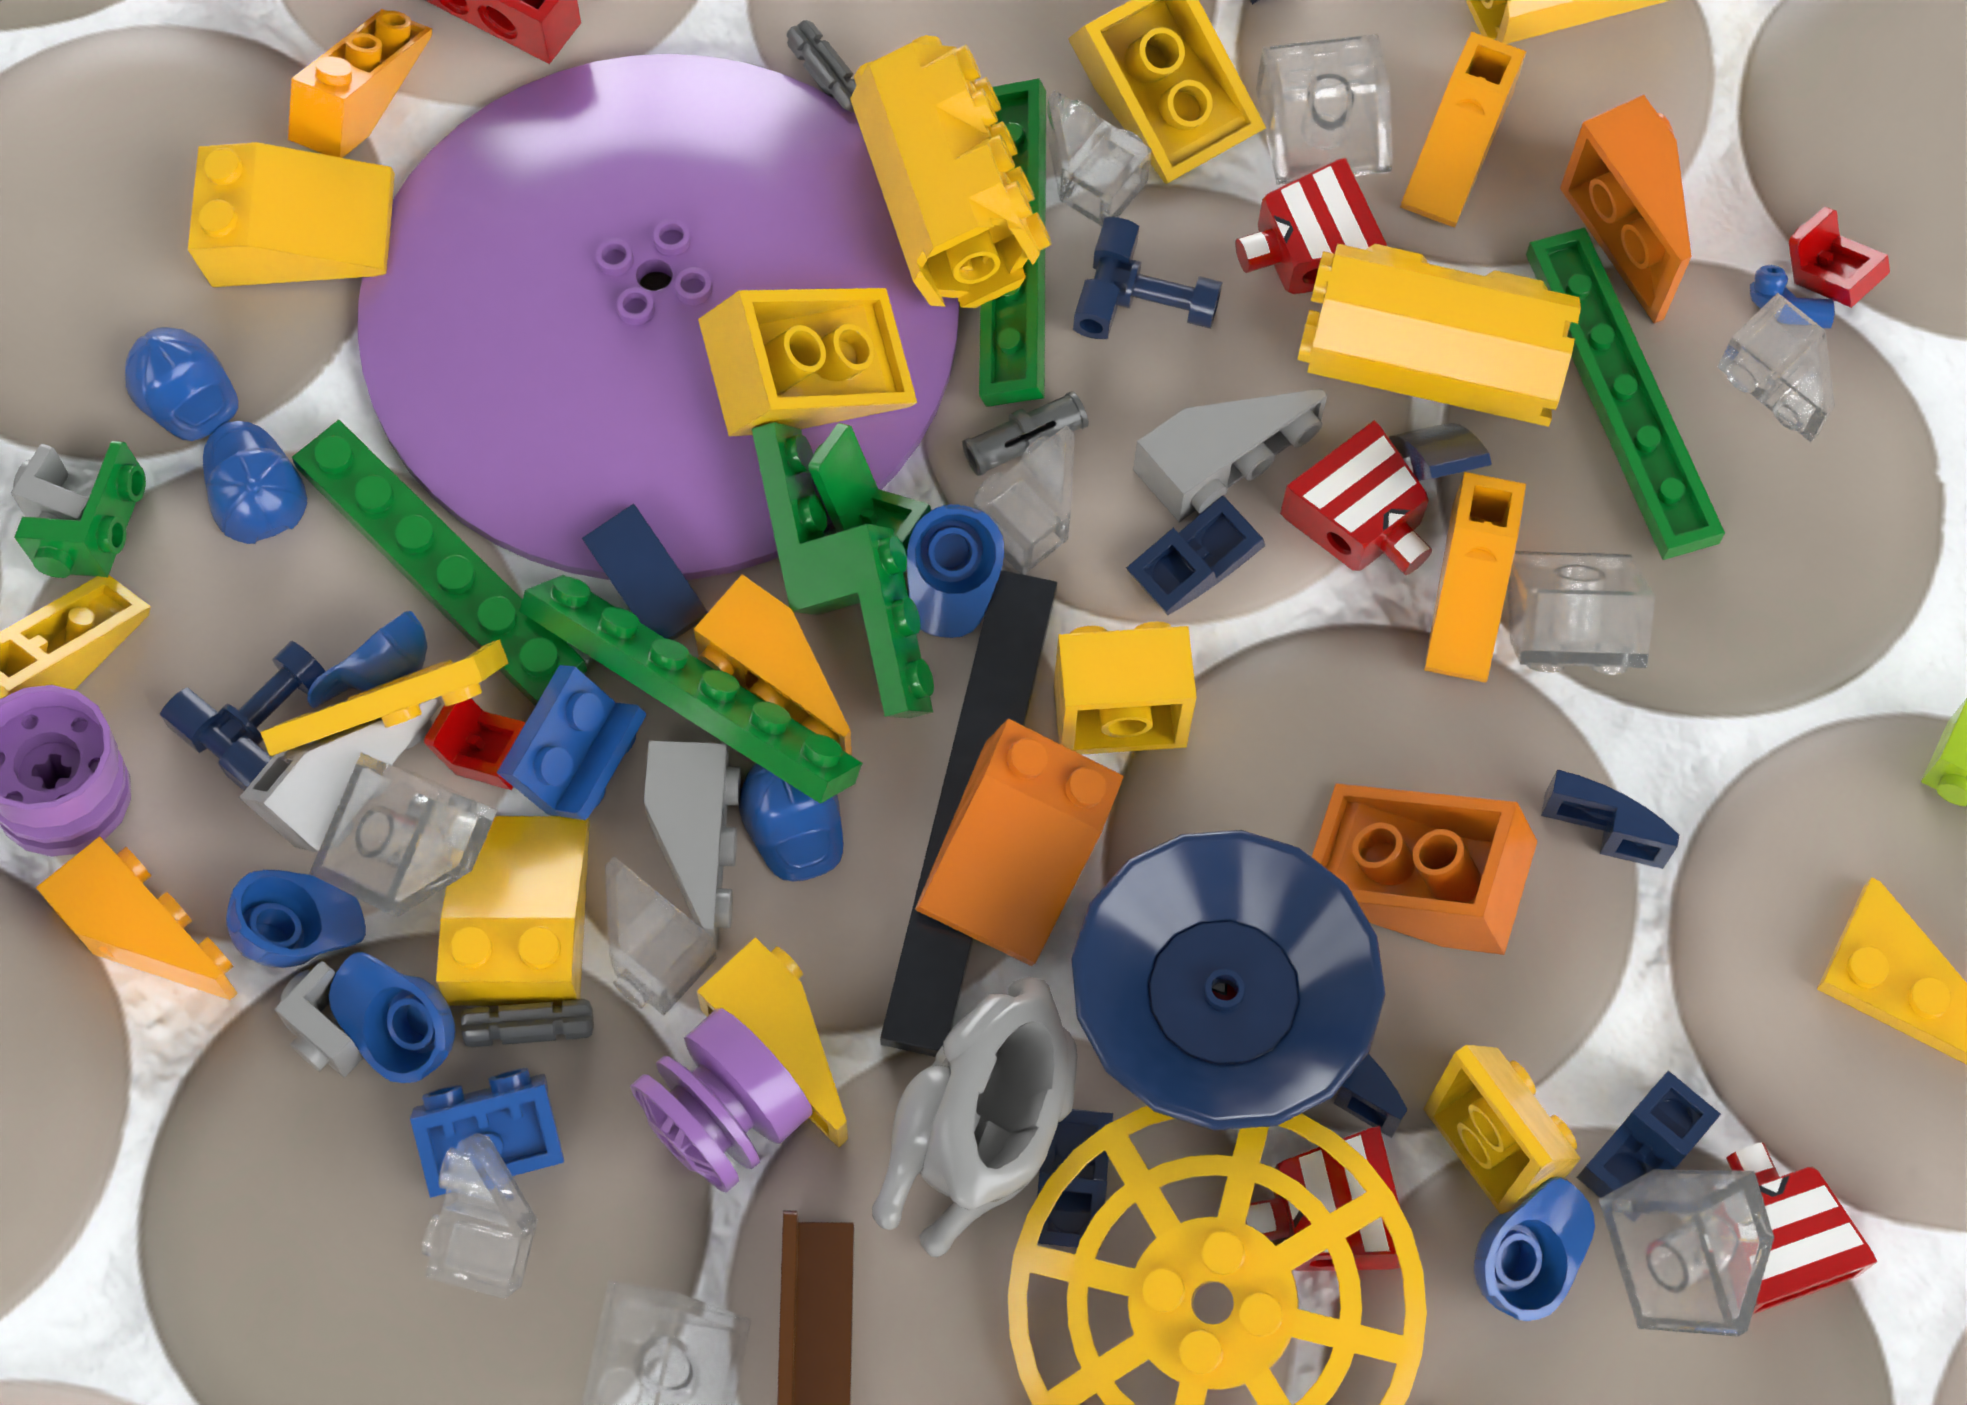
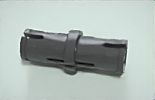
[962,392,1089,476]

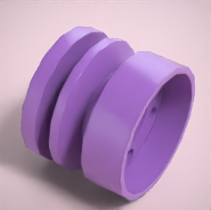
[0,685,131,857]
[630,1008,813,1193]

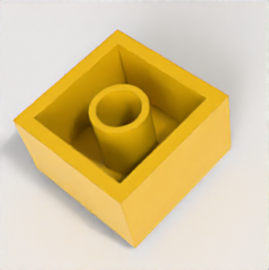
[1053,621,1197,755]

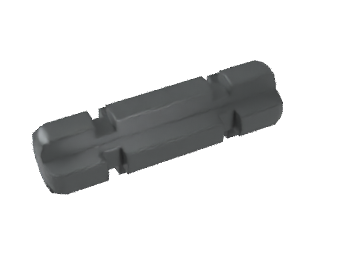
[787,20,856,113]
[461,999,594,1047]

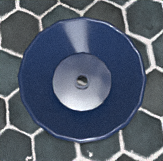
[1071,830,1386,1131]

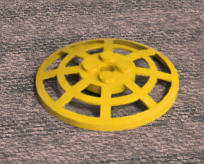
[1008,1106,1427,1405]

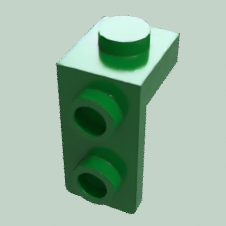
[808,423,932,557]
[14,441,146,578]

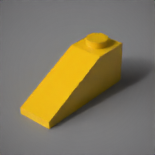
[0,575,151,699]
[697,937,848,1148]

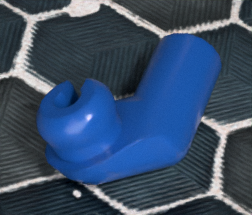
[1750,265,1835,329]

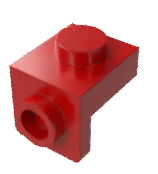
[1789,206,1890,308]
[424,698,526,791]

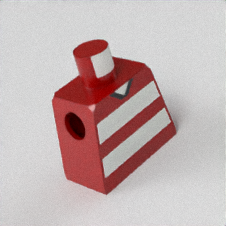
[1235,157,1387,294]
[1280,420,1432,575]
[1245,1126,1400,1271]
[1713,1142,1878,1319]

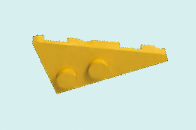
[260,639,509,756]
[1817,877,1967,1065]

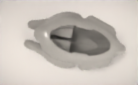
[872,977,1078,1257]

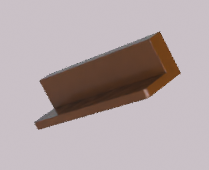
[777,1210,855,1405]

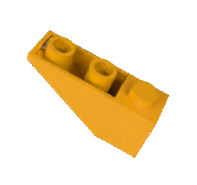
[288,9,433,158]
[1400,31,1527,228]
[1424,472,1526,683]
[694,574,852,755]
[36,836,238,1000]

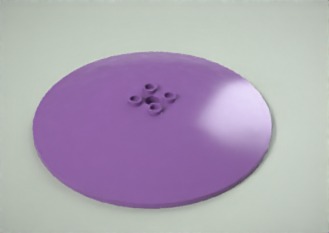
[358,54,959,580]

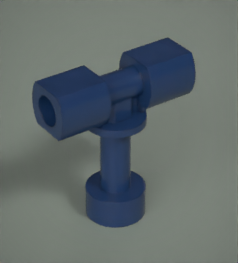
[1073,217,1223,339]
[160,641,326,791]

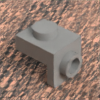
[11,444,89,521]
[275,961,363,1078]

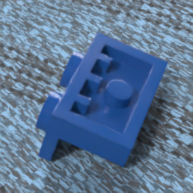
[497,665,646,820]
[410,1068,564,1198]

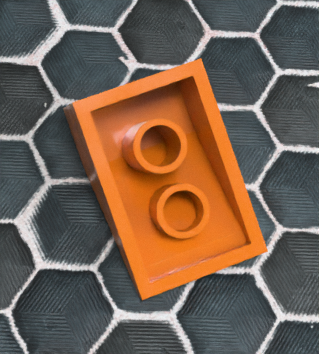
[1560,95,1692,324]
[915,718,1124,966]
[1312,783,1538,955]

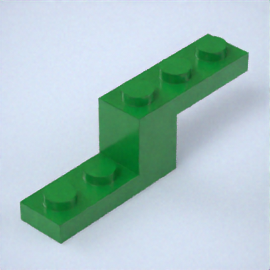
[752,422,934,718]

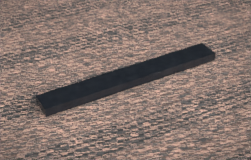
[880,570,1057,1057]

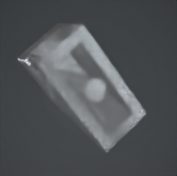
[605,856,717,1016]

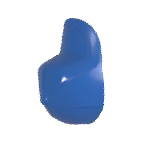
[125,327,239,441]
[203,421,308,544]
[907,504,1004,638]
[307,611,428,708]
[739,763,844,882]
[226,870,366,968]
[329,952,456,1083]
[1474,1177,1595,1321]

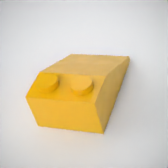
[1068,0,1266,184]
[187,142,395,287]
[698,288,917,436]
[436,816,590,1006]
[1423,1045,1581,1214]

